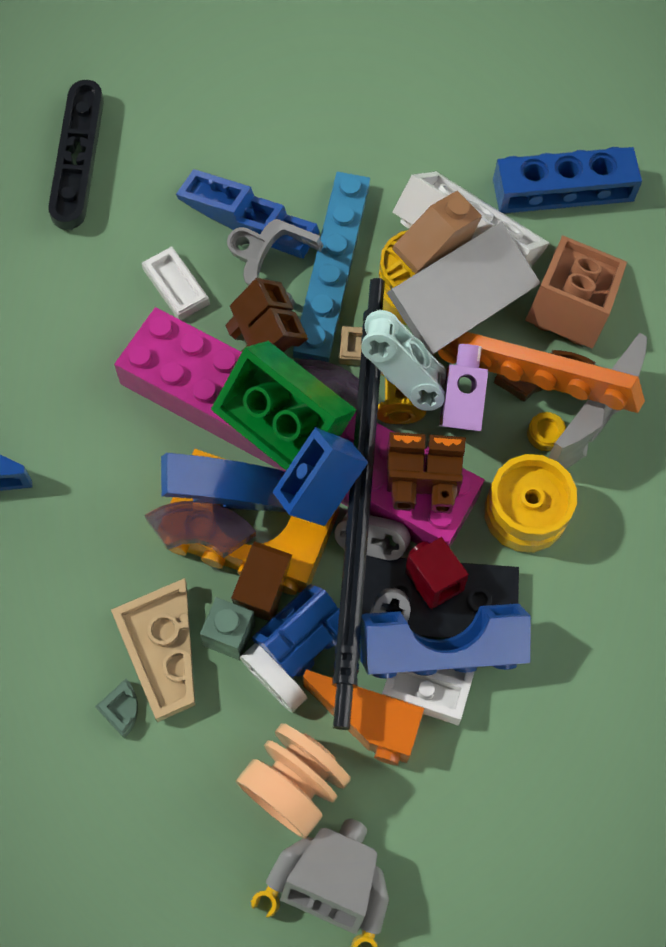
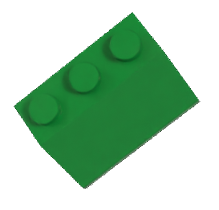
[211,341,357,470]

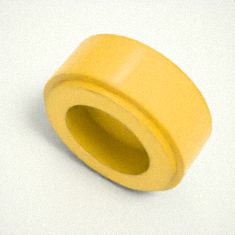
[527,412,566,451]

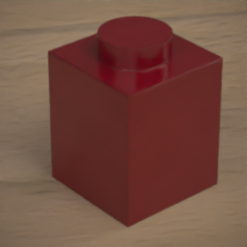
[405,537,469,609]

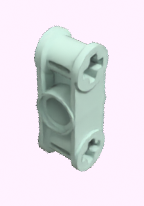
[361,310,447,411]

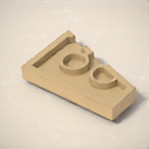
[111,578,195,722]

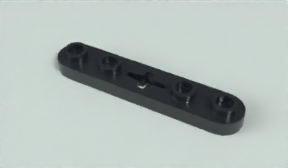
[48,79,104,230]

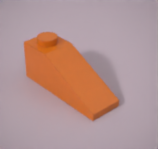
[303,670,424,766]

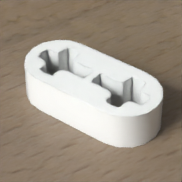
[240,643,307,713]

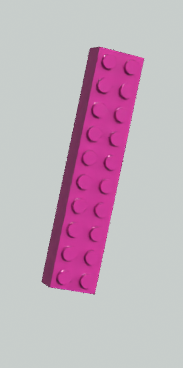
[114,307,485,548]

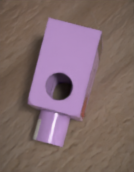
[439,344,488,431]

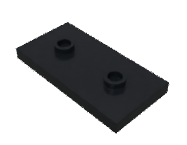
[362,556,519,640]

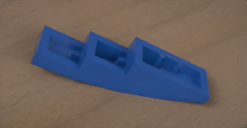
[176,169,320,259]
[161,453,286,512]

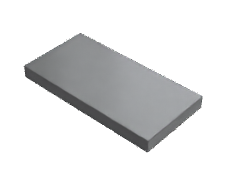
[387,221,541,354]

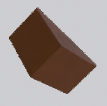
[231,541,292,621]

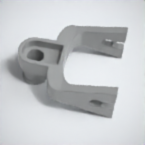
[227,219,324,306]

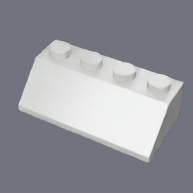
[393,172,549,267]

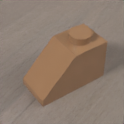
[392,190,482,274]

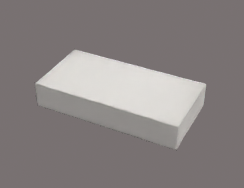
[142,247,210,320]

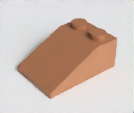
[525,235,627,349]

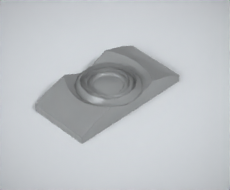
[548,333,647,469]

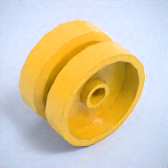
[484,454,577,552]

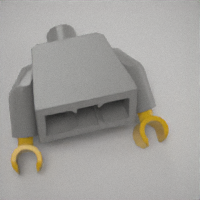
[251,819,389,947]

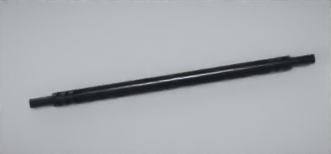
[332,278,385,730]

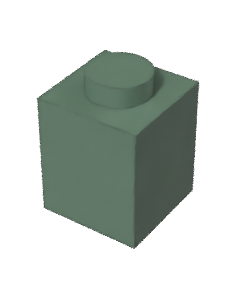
[200,597,255,660]

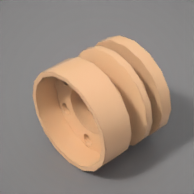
[236,723,350,839]

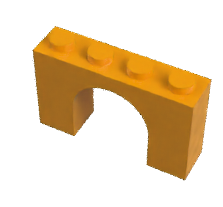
[158,449,339,595]

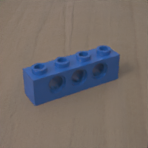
[493,147,642,214]

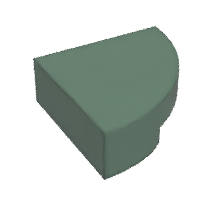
[95,679,138,738]

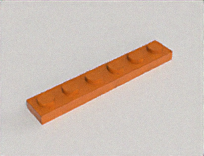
[438,332,645,413]

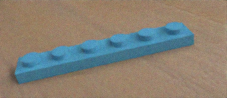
[293,172,370,364]

